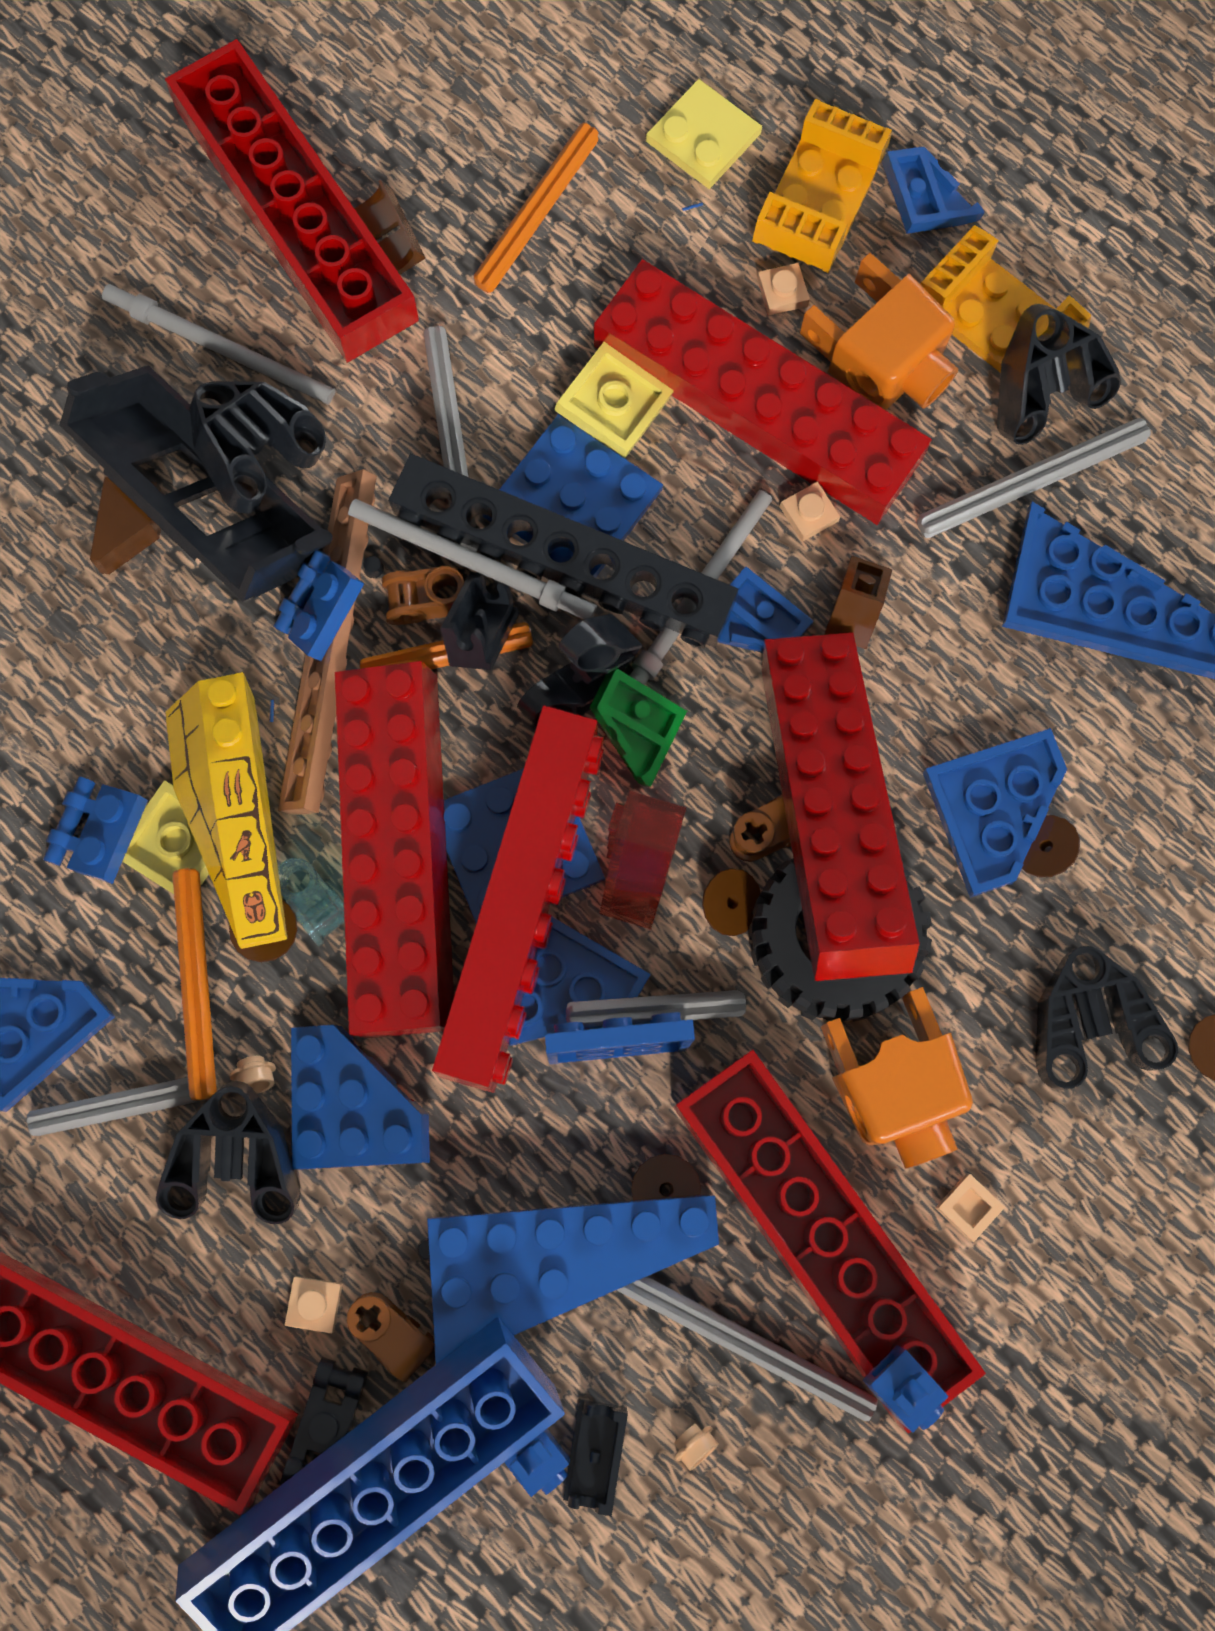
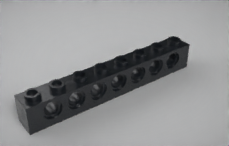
[388,453,739,648]

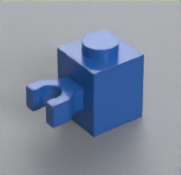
[862,1345,949,1433]
[504,1428,570,1497]

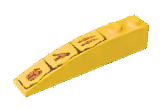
[165,672,287,949]

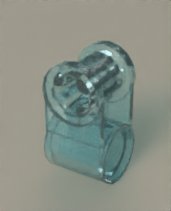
[278,858,345,947]

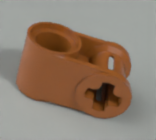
[381,566,464,625]
[729,795,791,862]
[346,1292,435,1382]

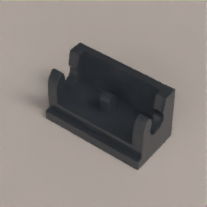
[440,572,519,670]
[563,1399,628,1517]

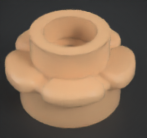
[230,1056,276,1094]
[674,1424,719,1471]

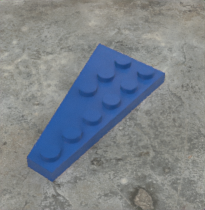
[1002,501,1215,679]
[427,1194,719,1364]

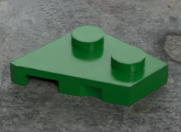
[590,669,687,787]

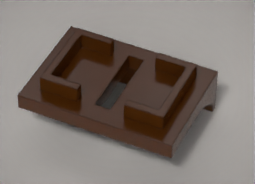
[354,180,426,275]

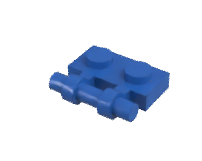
[274,550,364,661]
[43,777,148,884]

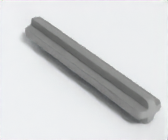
[566,990,746,1028]
[27,1077,209,1136]

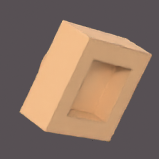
[757,263,810,316]
[780,482,840,542]
[935,1174,1005,1242]
[285,1276,343,1333]

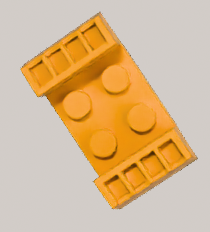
[752,99,892,273]
[920,225,1091,373]

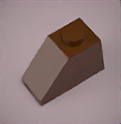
[90,477,164,575]
[824,555,893,649]

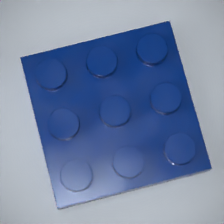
[482,414,663,578]
[444,768,605,924]
[545,1012,695,1064]

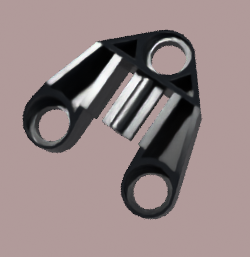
[997,304,1121,445]
[189,381,326,513]
[517,614,643,727]
[1036,946,1178,1090]
[156,1081,301,1224]

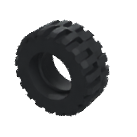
[749,858,932,1023]

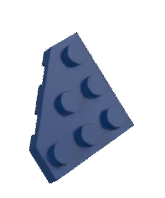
[923,728,1067,898]
[508,916,651,1047]
[0,978,115,1112]
[291,1025,430,1170]

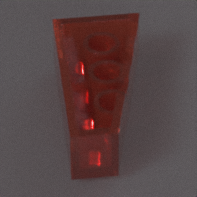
[599,791,686,930]

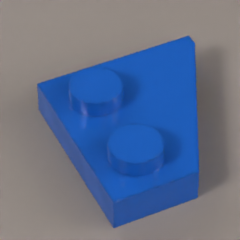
[882,146,984,234]
[718,567,814,653]

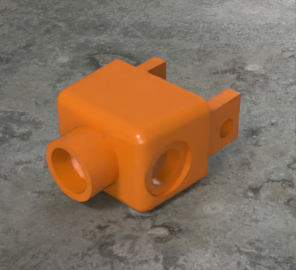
[800,253,959,410]
[821,987,973,1169]

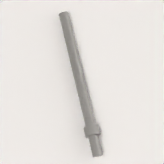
[102,284,336,405]
[630,490,772,685]
[348,499,597,619]

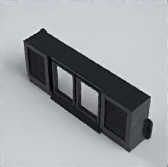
[59,365,333,602]

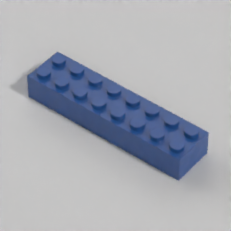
[175,1317,565,1631]

